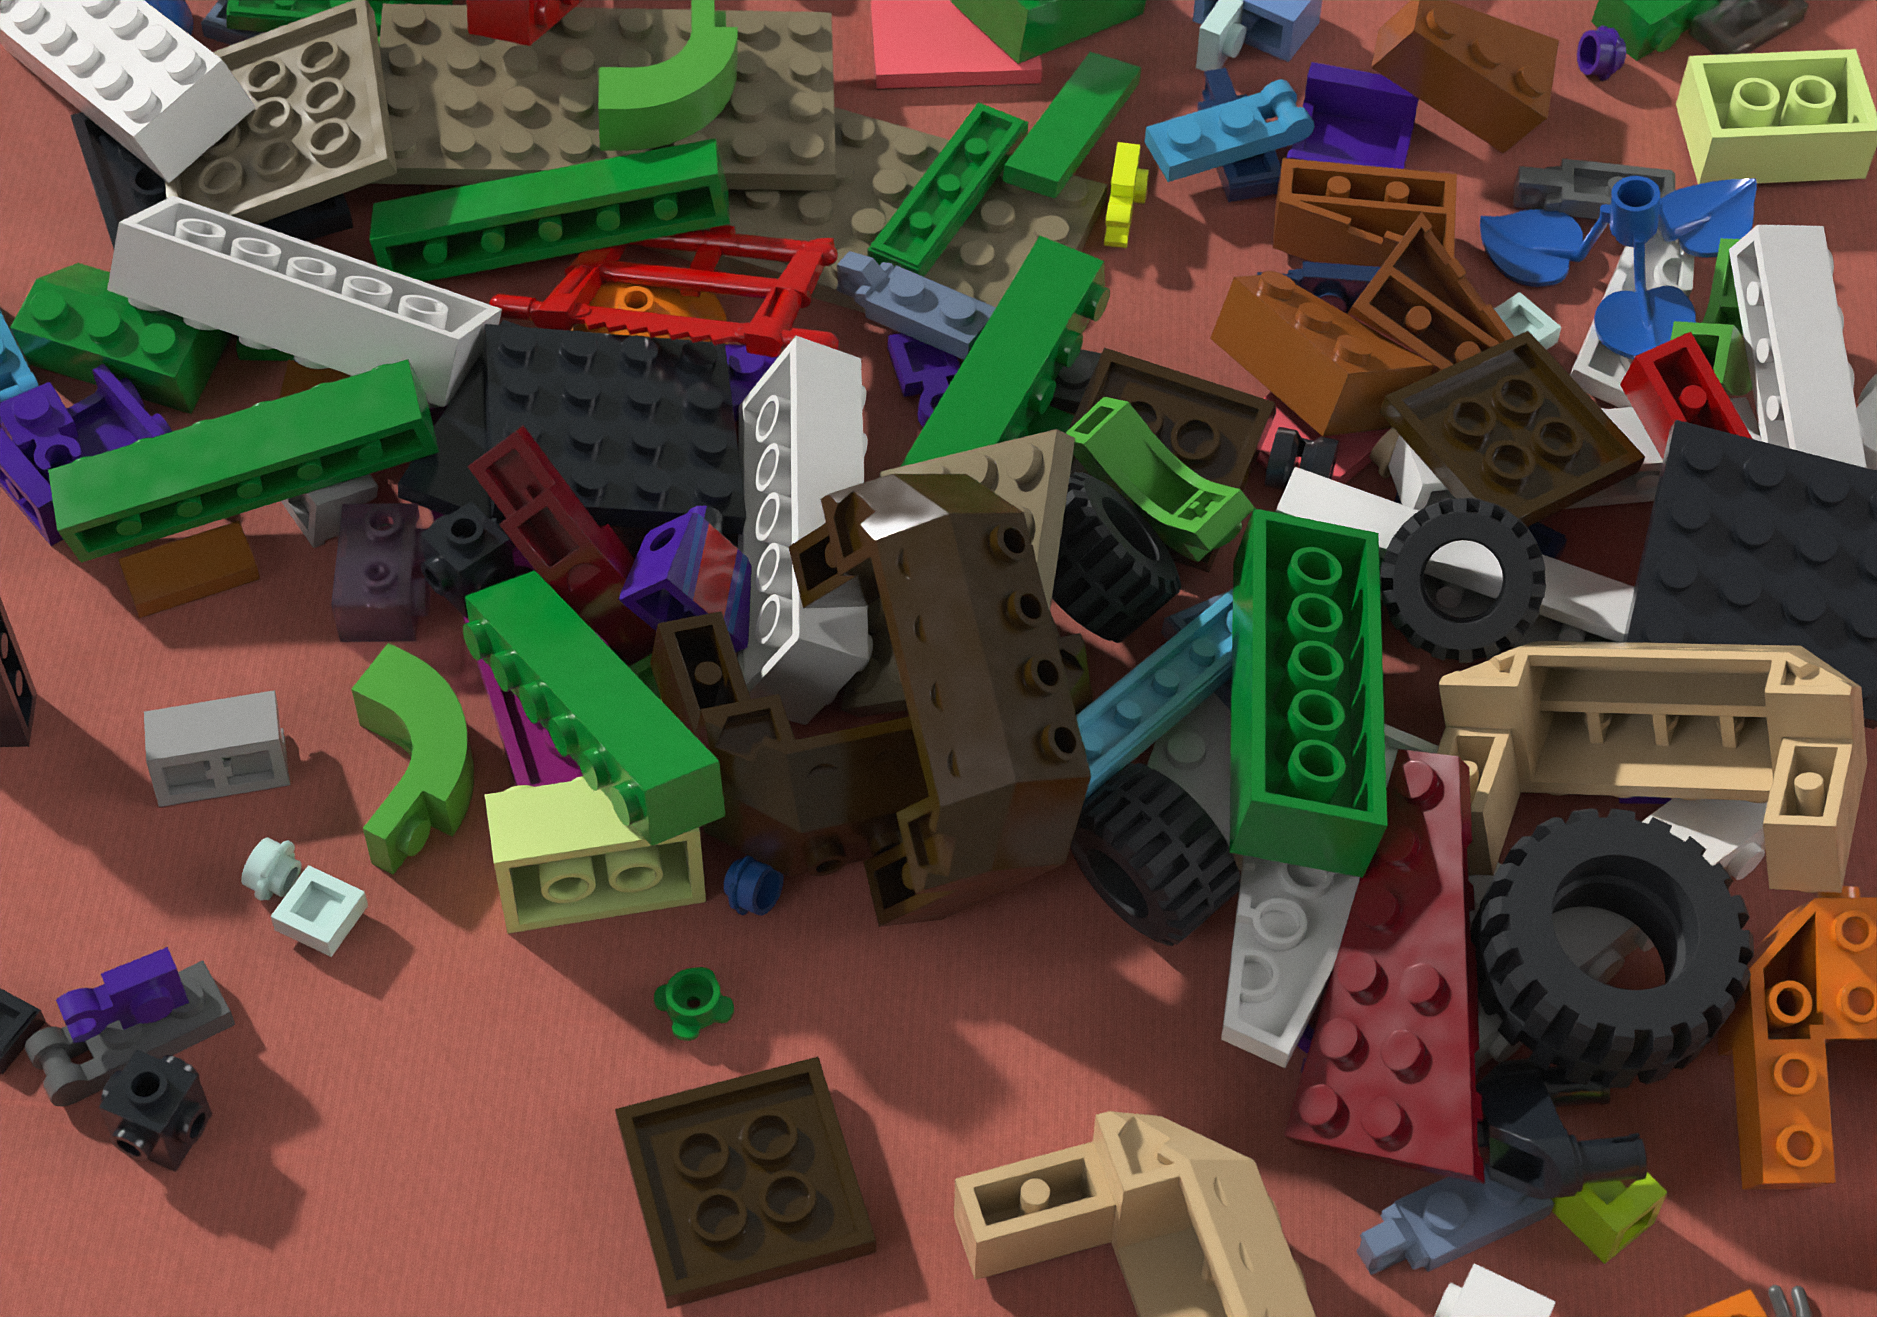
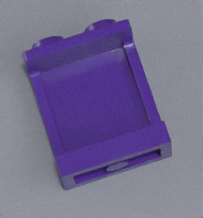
[1287,62,1419,169]
[0,364,173,546]

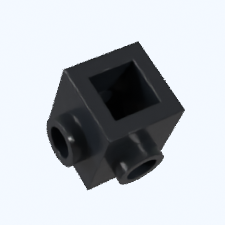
[420,501,516,619]
[99,1050,212,1172]

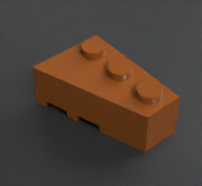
[1371,0,1559,153]
[1273,158,1457,267]
[1348,212,1515,375]
[1210,271,1434,436]

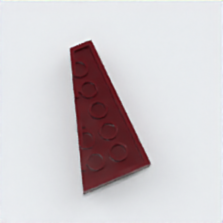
[1284,749,1485,1184]

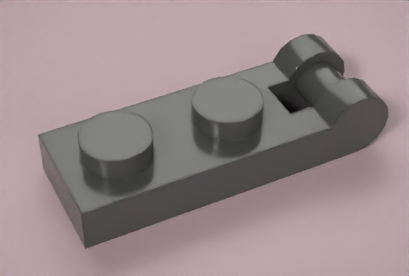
[25,960,235,1107]

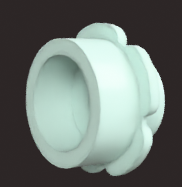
[241,837,301,900]

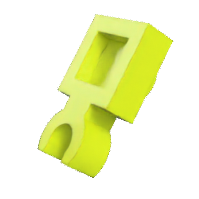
[1104,142,1149,248]

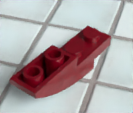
[467,425,656,663]

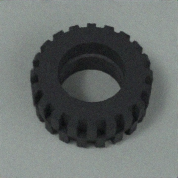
[1470,808,1754,1088]

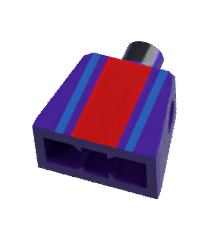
[619,506,752,653]

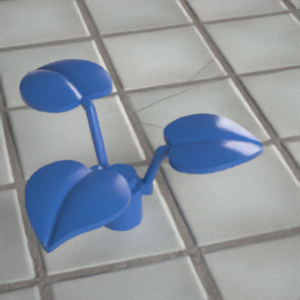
[1480,176,1757,360]

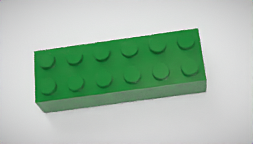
[1229,508,1387,878]

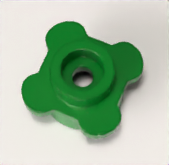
[654,967,734,1041]

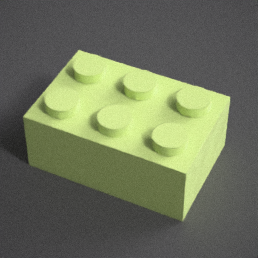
[1676,49,1877,184]
[485,776,706,934]

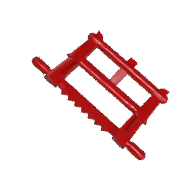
[489,225,839,357]

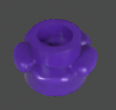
[1577,26,1626,81]

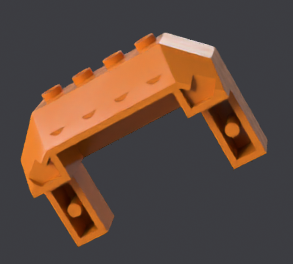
[1718,886,1877,1190]

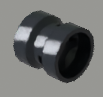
[1265,426,1340,490]

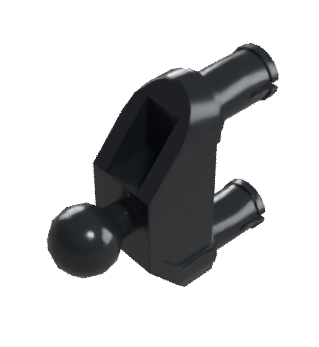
[1476,1058,1647,1199]

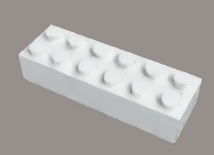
[0,0,256,183]
[107,196,502,408]
[738,336,873,725]

